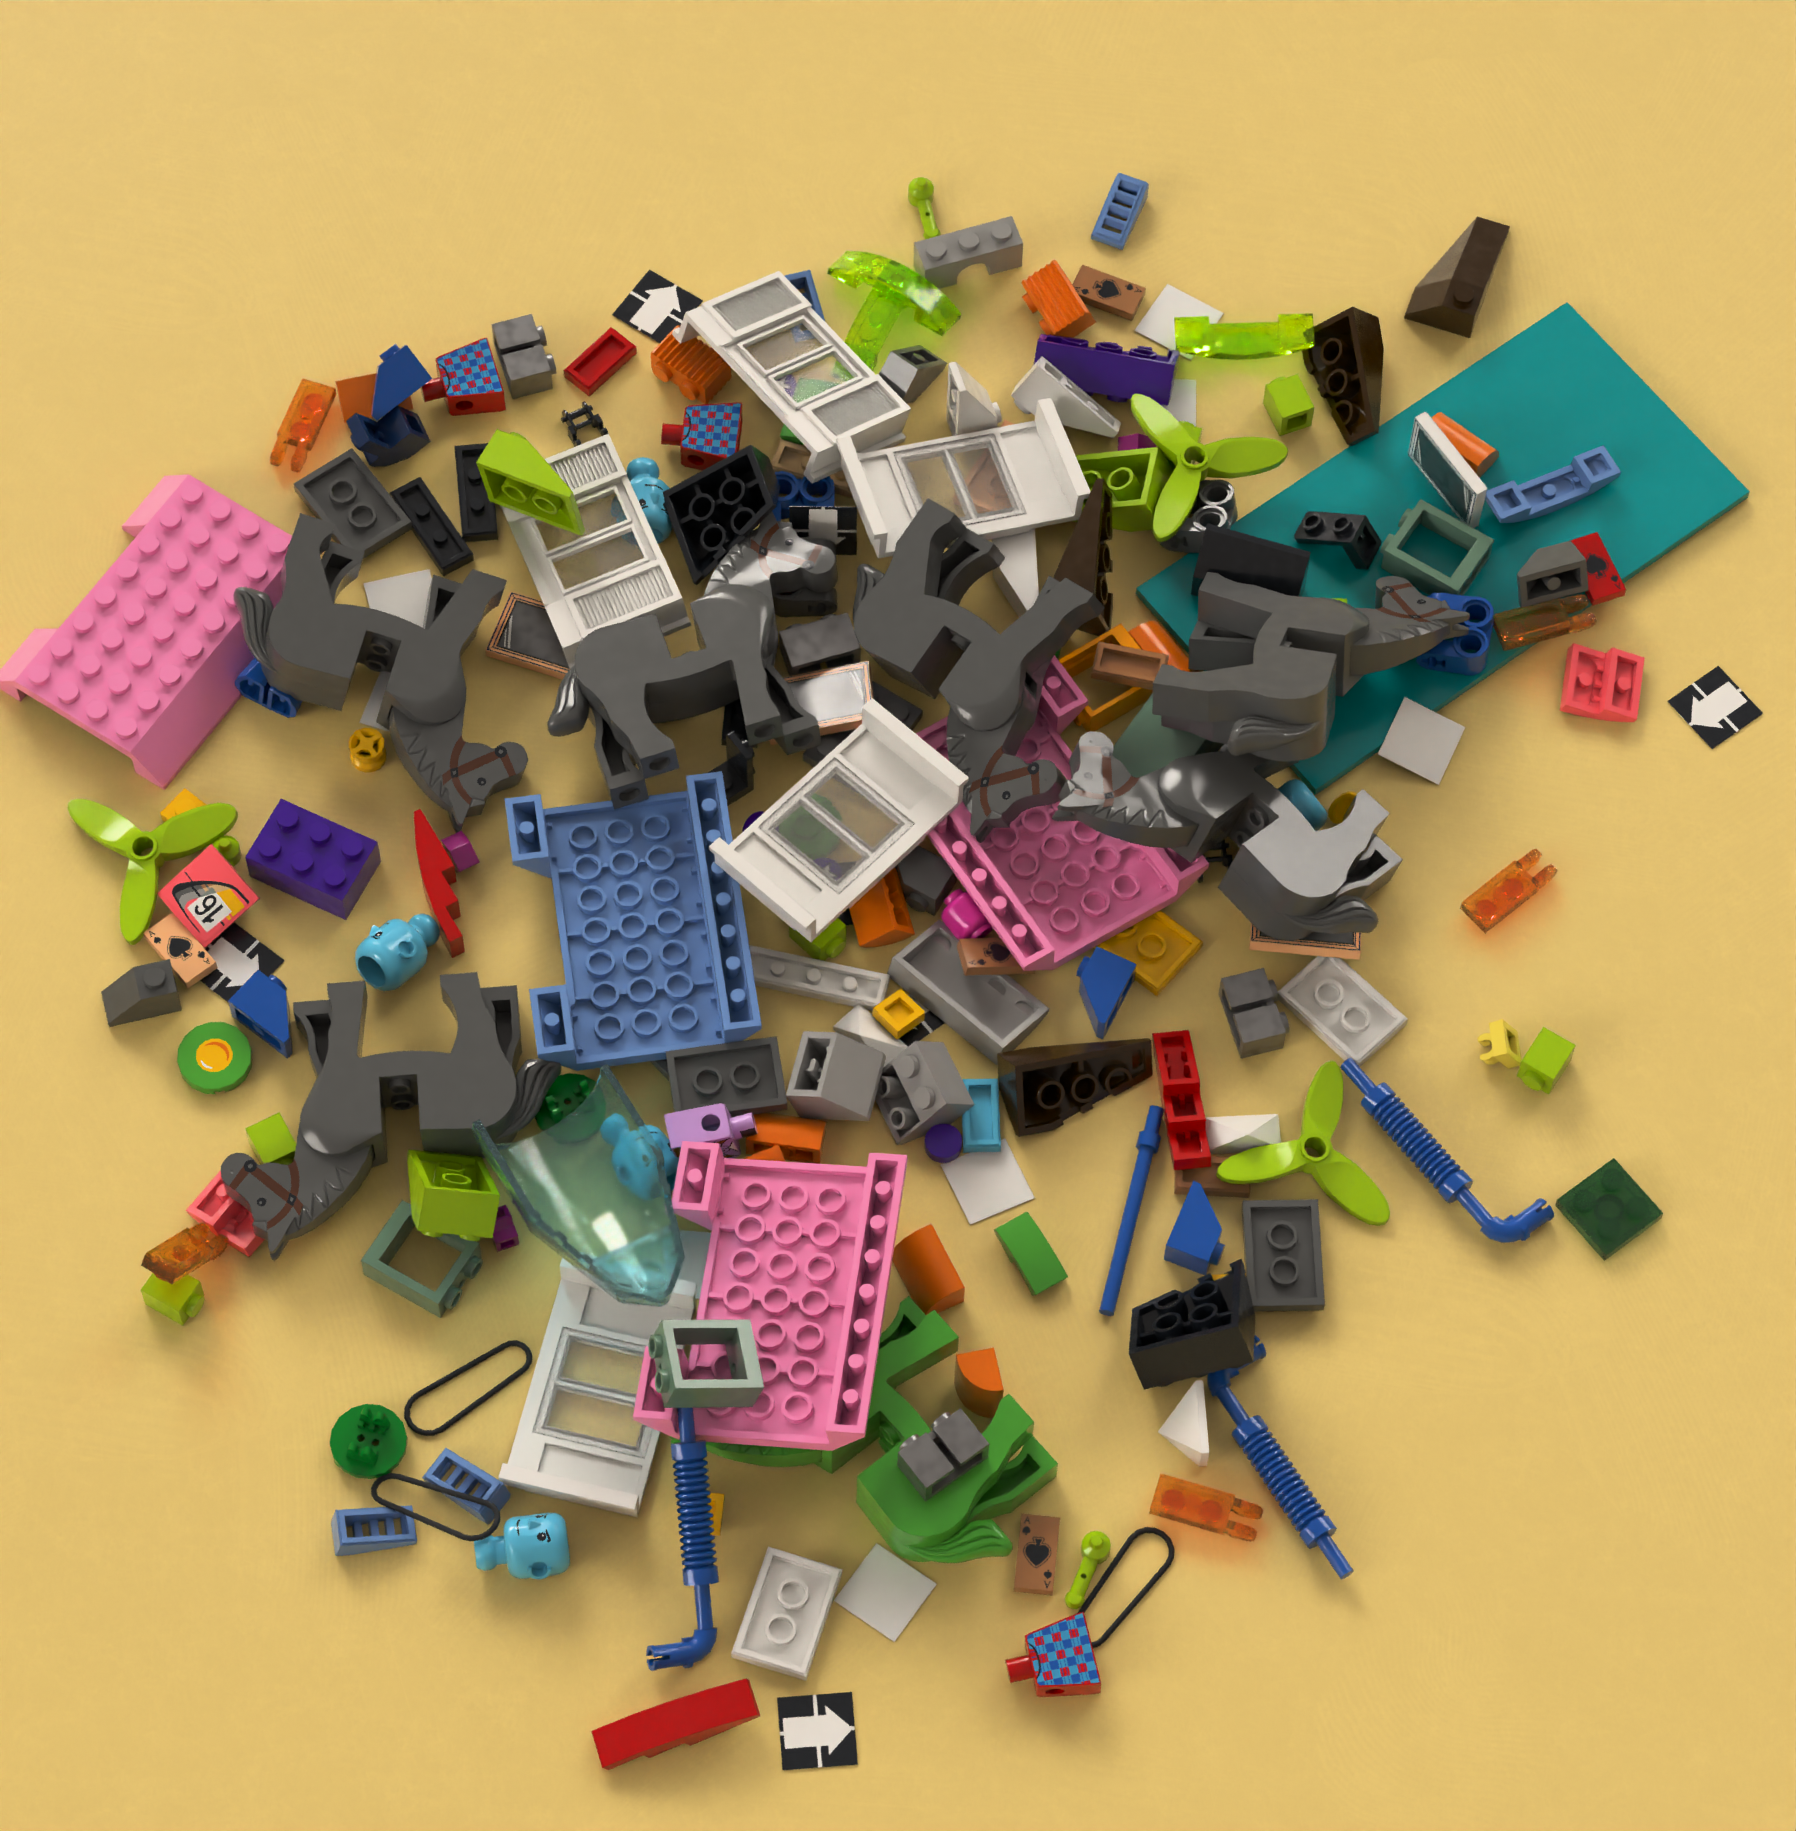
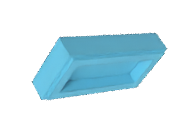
[962,1078,1001,1153]

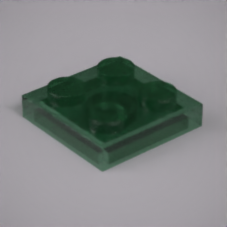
[1555,1158,1663,1261]

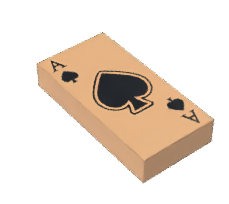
[143,912,218,989]

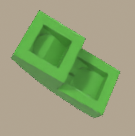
[994,1212,1068,1296]

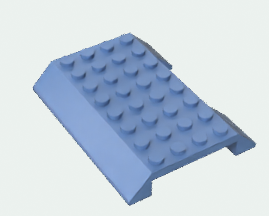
[504,771,762,1071]

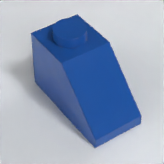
[371,343,432,421]
[1076,946,1137,1039]
[228,970,293,1059]
[1164,1181,1225,1275]

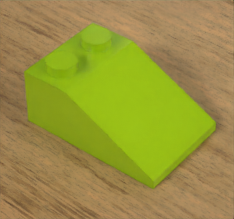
[476,429,585,536]
[1073,447,1174,532]
[407,1149,500,1241]

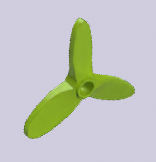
[1131,394,1288,542]
[68,799,238,945]
[1216,1061,1390,1226]

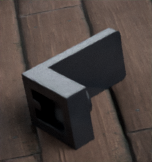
[1294,511,1382,570]
[708,731,755,806]

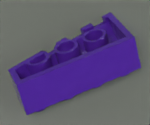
[1034,334,1180,406]

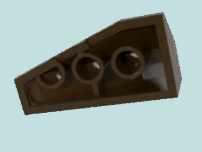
[1404,216,1510,338]
[1299,307,1384,446]
[1054,478,1113,636]
[997,1038,1153,1137]

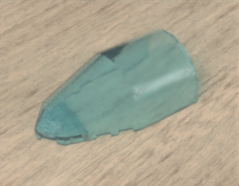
[472,1064,685,1307]

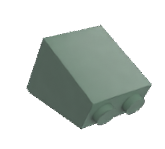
[1113,693,1224,777]

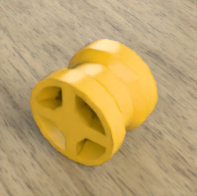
[349,728,386,773]

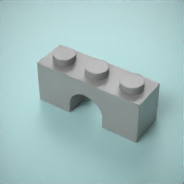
[913,216,1023,293]

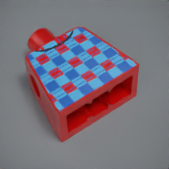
[420,338,506,416]
[661,402,743,471]
[1005,1612,1101,1697]

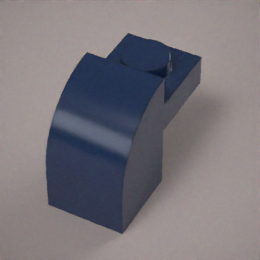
[346,405,431,467]

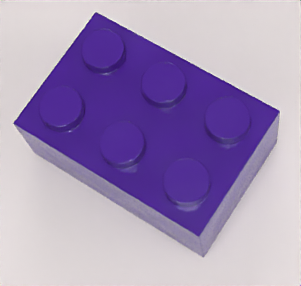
[245,799,381,920]

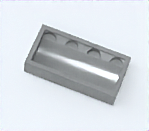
[887,919,1049,1065]

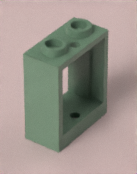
[1380,499,1494,595]
[361,1200,483,1318]
[648,1320,764,1408]

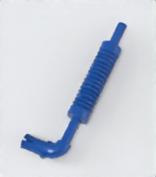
[1340,1058,1554,1243]
[1207,1335,1354,1580]
[646,1408,719,1671]

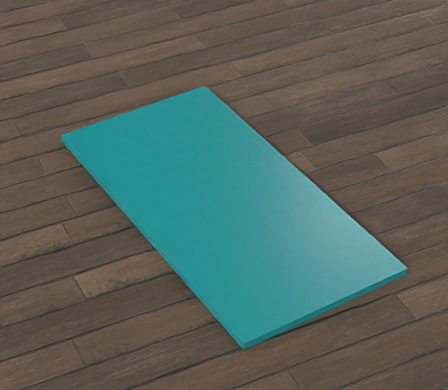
[1135,302,1750,795]

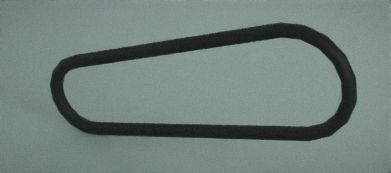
[404,1340,532,1436]
[371,1473,500,1541]
[1078,1527,1174,1648]

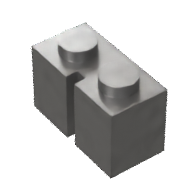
[492,314,557,399]
[779,613,861,676]
[1219,968,1290,1059]
[897,1408,989,1502]

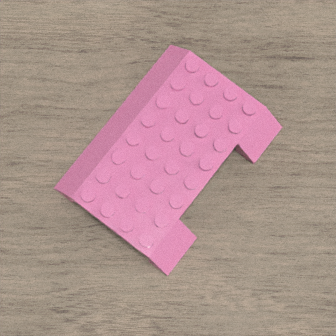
[0,474,292,790]
[916,655,1209,971]
[633,1141,908,1451]

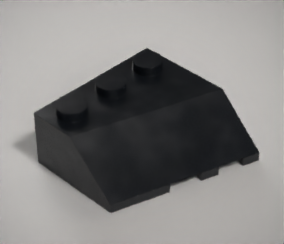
[663,445,780,585]
[1129,1259,1255,1390]

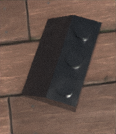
[1191,523,1311,597]

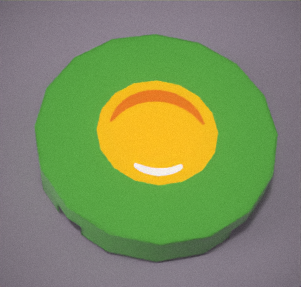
[177,1022,252,1094]

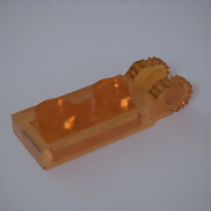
[270,379,336,473]
[1493,594,1597,651]
[1460,849,1558,933]
[141,1222,229,1284]
[1149,1474,1263,1542]

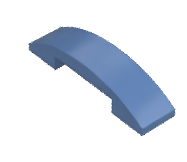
[1485,445,1621,523]

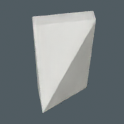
[833,1004,908,1068]
[1205,1114,1281,1154]
[1158,1380,1209,1466]

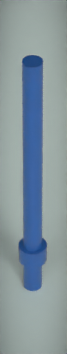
[1099,1105,1164,1316]

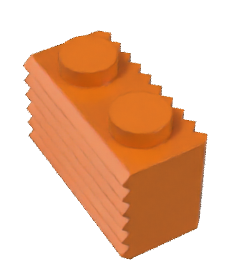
[1022,260,1096,338]
[651,325,732,404]

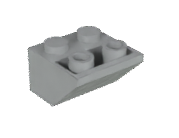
[786,1031,886,1121]
[875,1041,975,1145]

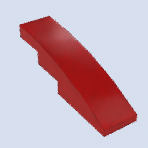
[414,809,465,958]
[1152,1030,1211,1170]
[591,1678,760,1770]

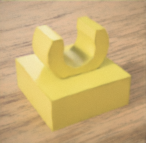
[1477,1019,1521,1069]

